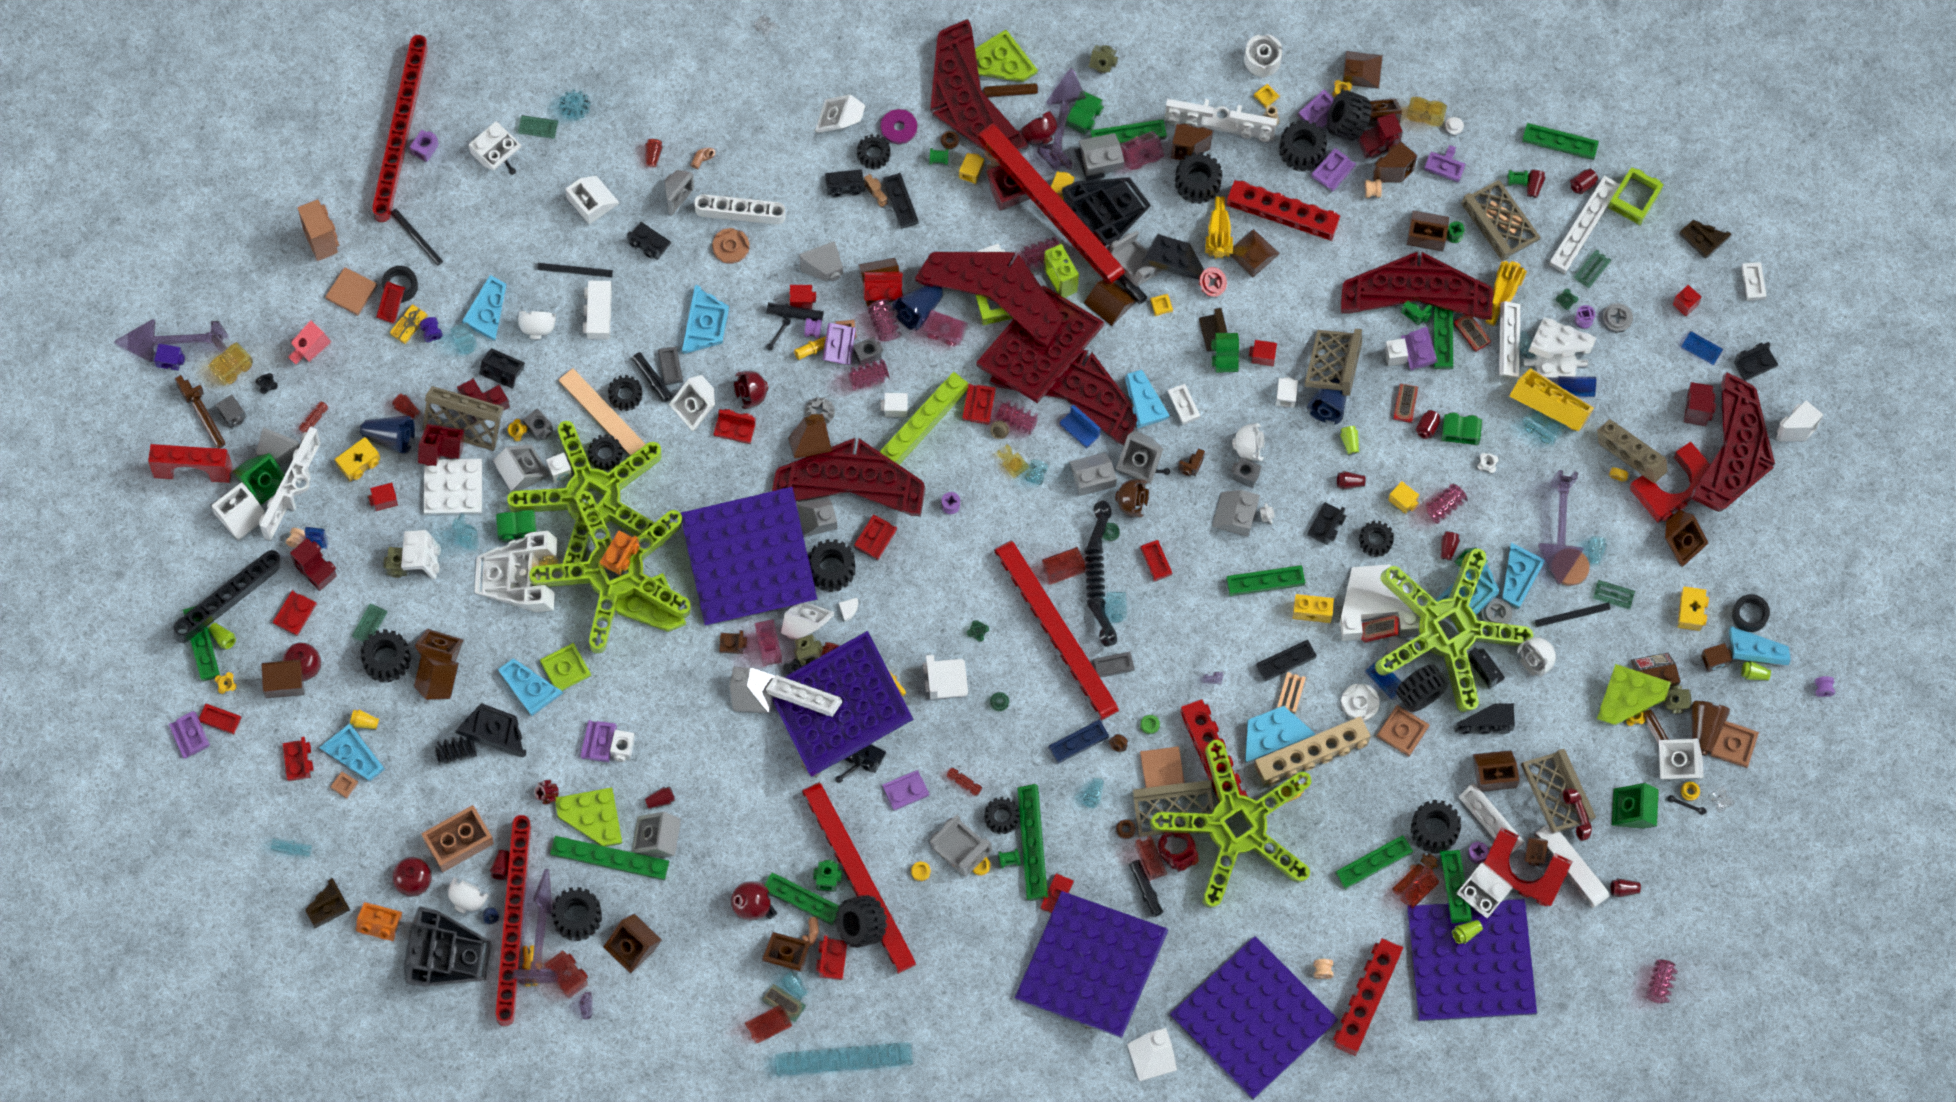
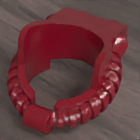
[1158,832,1199,872]

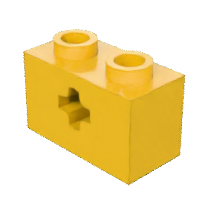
[335,437,381,482]
[1677,586,1709,631]
[1292,594,1334,623]

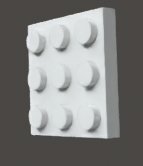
[424,459,482,515]

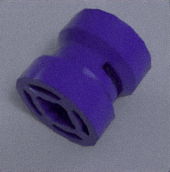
[419,317,443,343]

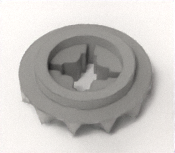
[1603,303,1633,332]
[804,397,835,424]
[1481,598,1512,624]

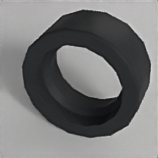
[382,266,418,303]
[1732,594,1770,632]

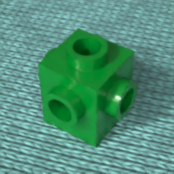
[813,860,842,892]

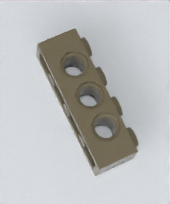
[1597,419,1668,484]

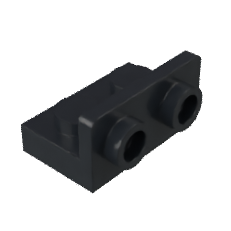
[825,169,865,197]
[627,222,671,260]
[1734,342,1779,381]
[479,348,525,389]
[1307,502,1347,545]
[1468,647,1505,689]
[844,744,886,773]

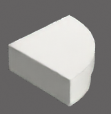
[839,598,858,622]

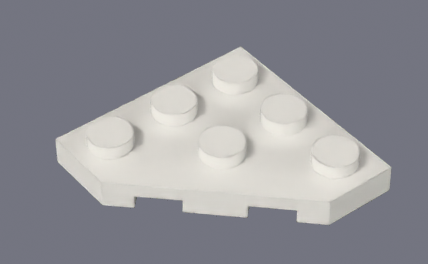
[1529,317,1596,358]

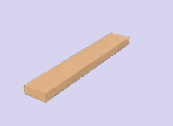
[559,368,646,456]

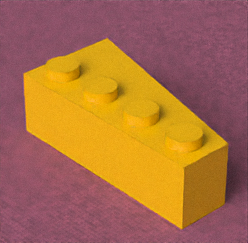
[1509,368,1594,431]

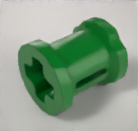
[929,148,949,166]
[1508,170,1528,187]
[1447,221,1465,243]
[998,848,1020,869]

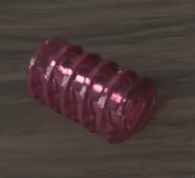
[1020,236,1060,269]
[867,299,902,342]
[848,359,890,391]
[996,400,1038,436]
[1426,484,1468,524]
[1646,959,1679,1003]

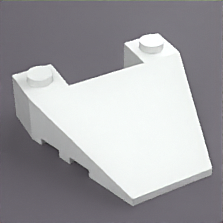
[475,531,557,612]
[1340,564,1419,641]

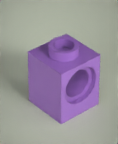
[410,129,439,162]

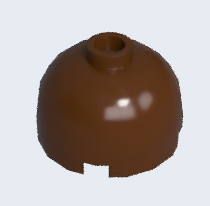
[1115,479,1149,518]

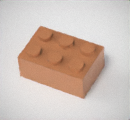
[297,199,340,261]
[421,805,494,873]

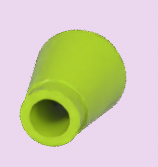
[1340,426,1359,455]
[208,623,236,650]
[1741,661,1771,681]
[1452,920,1483,944]

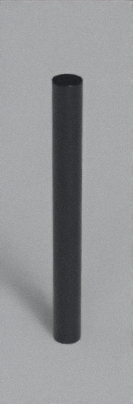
[391,208,443,266]
[538,263,613,277]
[1535,602,1611,627]

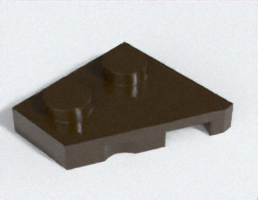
[1679,220,1732,259]
[305,878,350,928]

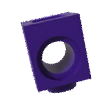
[154,343,185,371]

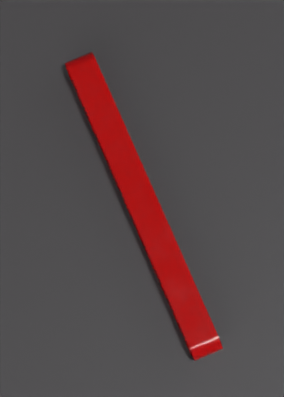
[372,35,428,222]
[977,123,1125,285]
[994,540,1119,721]
[802,782,916,974]
[496,815,531,1026]

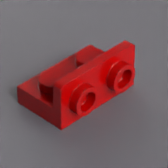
[714,409,756,444]
[282,736,314,781]
[816,935,848,980]

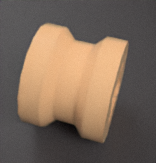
[1365,179,1382,198]
[285,528,309,548]
[1314,959,1334,979]

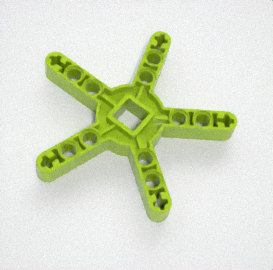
[507,421,665,577]
[529,491,691,654]
[1375,548,1533,712]
[1150,740,1312,908]

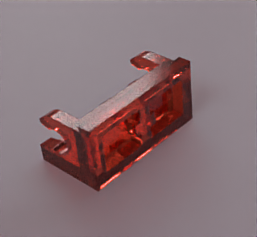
[1042,547,1085,585]
[1135,836,1167,881]
[1392,863,1440,909]
[745,1005,793,1044]

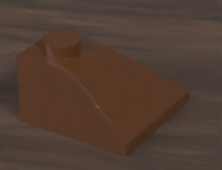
[1343,51,1383,89]
[1230,229,1280,277]
[788,414,832,459]
[1665,510,1709,567]
[415,628,464,662]

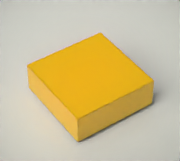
[1253,84,1280,108]
[1150,293,1173,316]

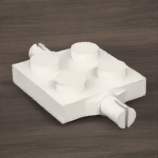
[1523,354,1588,381]

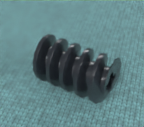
[435,736,477,765]

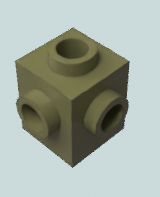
[1089,45,1118,73]
[383,547,408,578]
[793,634,823,666]
[1663,686,1692,714]

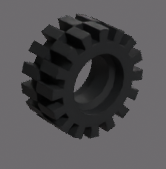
[857,134,891,170]
[608,375,643,411]
[588,434,623,471]
[1359,520,1394,557]
[984,797,1020,834]

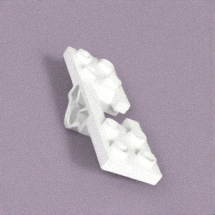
[1164,99,1277,142]
[259,427,321,541]

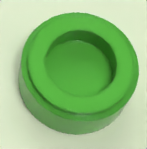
[1140,715,1160,735]

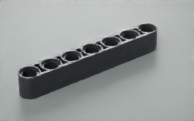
[173,550,280,643]

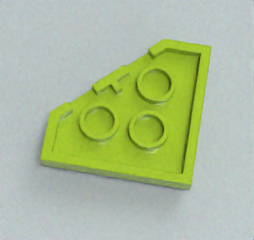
[975,29,1038,83]
[616,573,686,632]
[1597,664,1671,725]
[555,787,623,847]

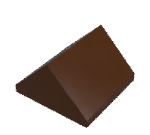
[1367,98,1402,127]
[1084,280,1136,326]
[414,651,459,700]
[261,660,305,698]
[762,932,811,972]

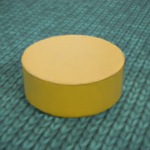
[1609,467,1629,482]
[972,858,990,876]
[911,861,931,882]

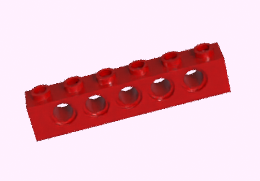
[1226,180,1341,241]
[1180,699,1248,803]
[1333,938,1404,1056]

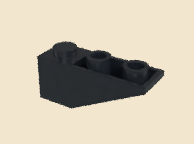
[1455,703,1515,734]

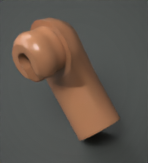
[690,147,715,169]
[802,917,819,946]

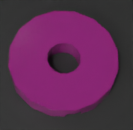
[881,109,918,145]

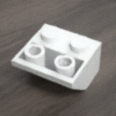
[469,121,522,170]
[566,176,619,225]
[1776,400,1823,442]
[211,482,266,541]
[1457,862,1513,918]

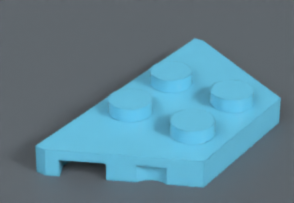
[682,285,729,354]
[1436,564,1499,615]
[1245,706,1315,762]

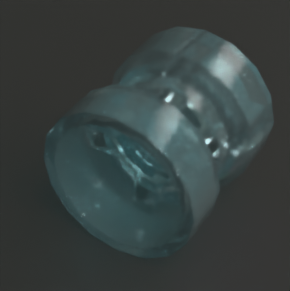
[1025,459,1049,485]

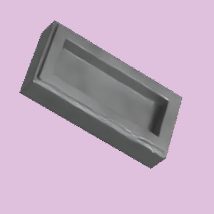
[658,346,683,385]
[1093,652,1135,678]

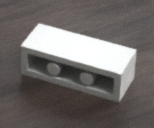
[583,281,612,340]

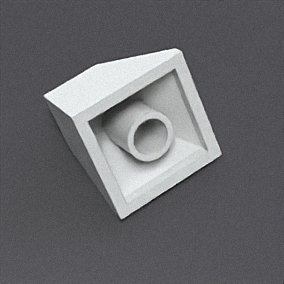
[815,95,865,133]
[669,375,715,431]
[781,602,835,639]
[1659,739,1703,779]
[1127,1028,1177,1081]

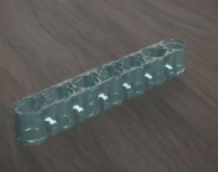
[775,1042,913,1076]

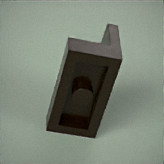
[1199,307,1228,352]

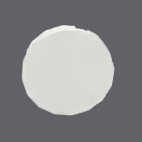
[1341,684,1380,721]

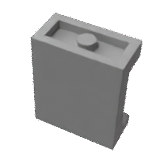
[1109,231,1163,287]
[930,815,993,878]

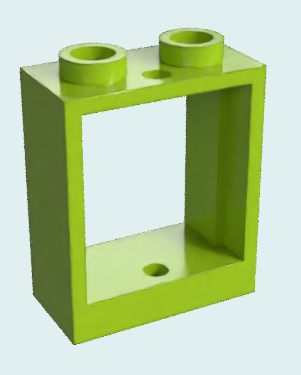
[1608,167,1664,226]
[1043,244,1079,298]

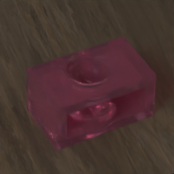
[1120,131,1164,170]
[924,310,968,347]
[755,619,782,666]

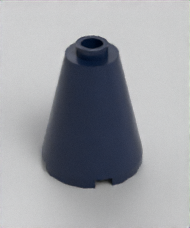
[892,286,943,331]
[1307,377,1347,425]
[360,416,415,454]

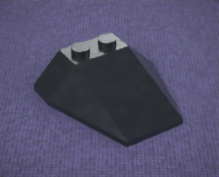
[1062,177,1151,246]
[403,906,492,987]

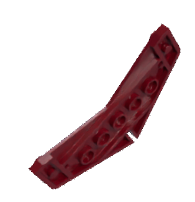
[930,19,1028,156]
[1341,251,1493,320]
[915,252,1062,348]
[989,350,1138,446]
[1691,372,1775,512]
[772,438,926,517]

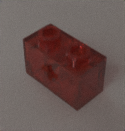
[544,950,588,999]

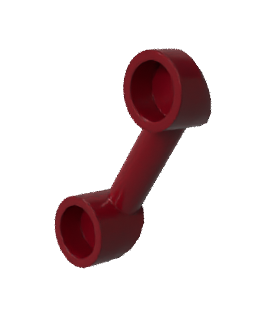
[1563,788,1592,841]

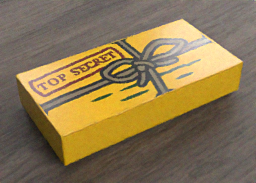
[390,304,428,344]

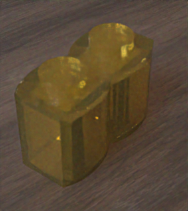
[1406,96,1447,127]
[208,342,253,386]

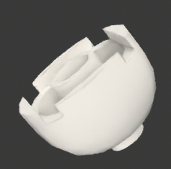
[518,311,556,339]
[1232,423,1264,462]
[1517,637,1556,677]
[448,877,489,914]

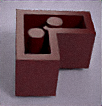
[1357,113,1403,159]
[457,378,510,425]
[1683,382,1716,427]
[418,424,464,466]
[290,538,337,591]

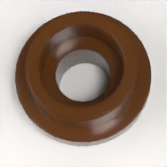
[940,131,959,149]
[1109,734,1128,752]
[1116,819,1136,839]
[1420,853,1439,870]

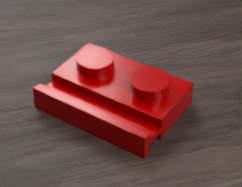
[863,272,903,301]
[962,383,996,425]
[854,514,897,560]
[273,590,317,636]

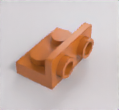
[599,530,640,575]
[356,902,402,941]

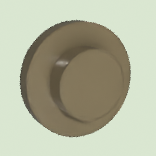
[990,420,1009,439]

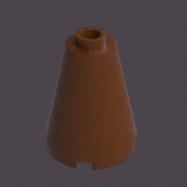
[1691,701,1730,756]

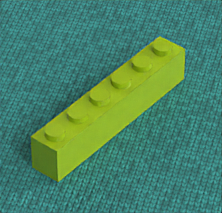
[880,371,968,465]

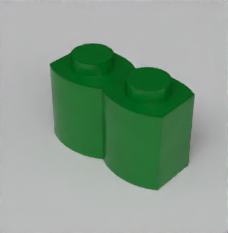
[1066,91,1104,135]
[1211,333,1239,373]
[1441,412,1482,445]
[496,510,537,543]

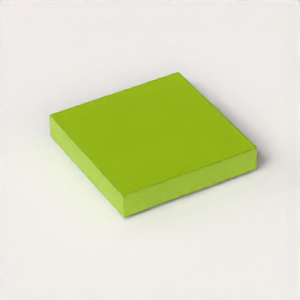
[539,643,592,691]

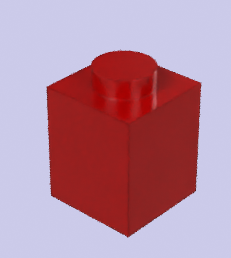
[1673,284,1702,317]
[790,285,816,309]
[1248,340,1277,367]
[368,482,398,511]

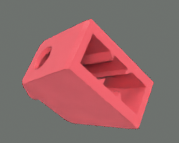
[288,320,331,364]

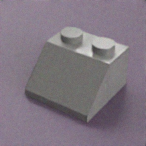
[1078,133,1124,176]
[493,445,550,491]
[1069,452,1117,496]
[1212,490,1260,537]
[632,811,681,858]

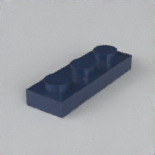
[1049,719,1109,764]

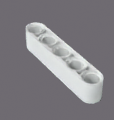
[694,195,786,225]
[1534,824,1610,908]

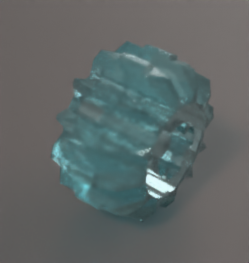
[559,88,591,121]

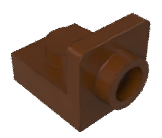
[175,375,204,403]
[1178,448,1205,477]
[720,630,747,654]
[1524,837,1548,866]

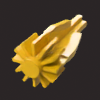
[1205,196,1233,259]
[1485,261,1527,326]

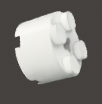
[1244,34,1282,78]

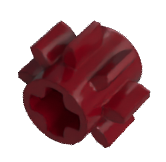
[535,780,559,805]

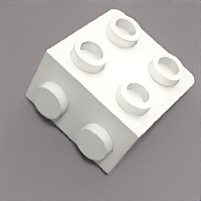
[401,530,441,579]
[923,655,968,700]

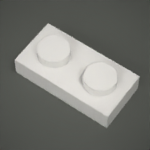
[1741,262,1767,301]
[1167,384,1200,425]

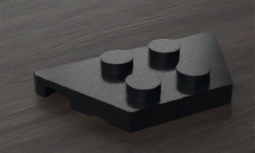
[1142,234,1204,280]
[455,703,527,758]

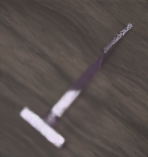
[1037,68,1086,171]
[115,319,229,362]
[1538,470,1584,585]
[513,869,558,984]

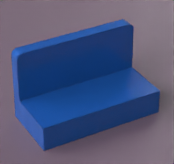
[1059,404,1101,448]

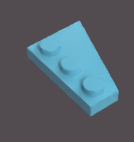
[462,275,507,341]
[1125,370,1170,428]
[1502,543,1545,609]
[1729,626,1791,665]
[498,658,563,716]
[319,724,385,781]

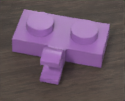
[1424,145,1466,183]

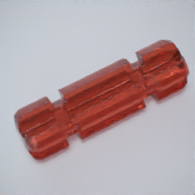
[299,401,328,433]
[946,768,982,796]

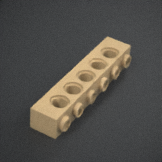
[1254,716,1371,786]

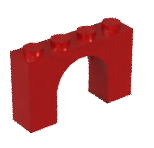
[1629,441,1710,523]
[148,444,233,483]
[1484,827,1573,907]

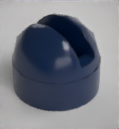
[483,907,499,924]

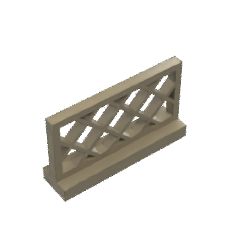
[1461,180,1541,261]
[1305,329,1362,396]
[422,386,504,451]
[1520,748,1596,834]
[1132,780,1214,837]

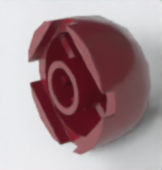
[1019,111,1057,146]
[734,371,768,409]
[283,642,321,681]
[392,857,432,897]
[731,881,771,920]

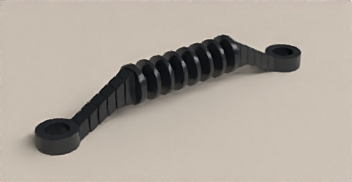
[1084,501,1117,647]

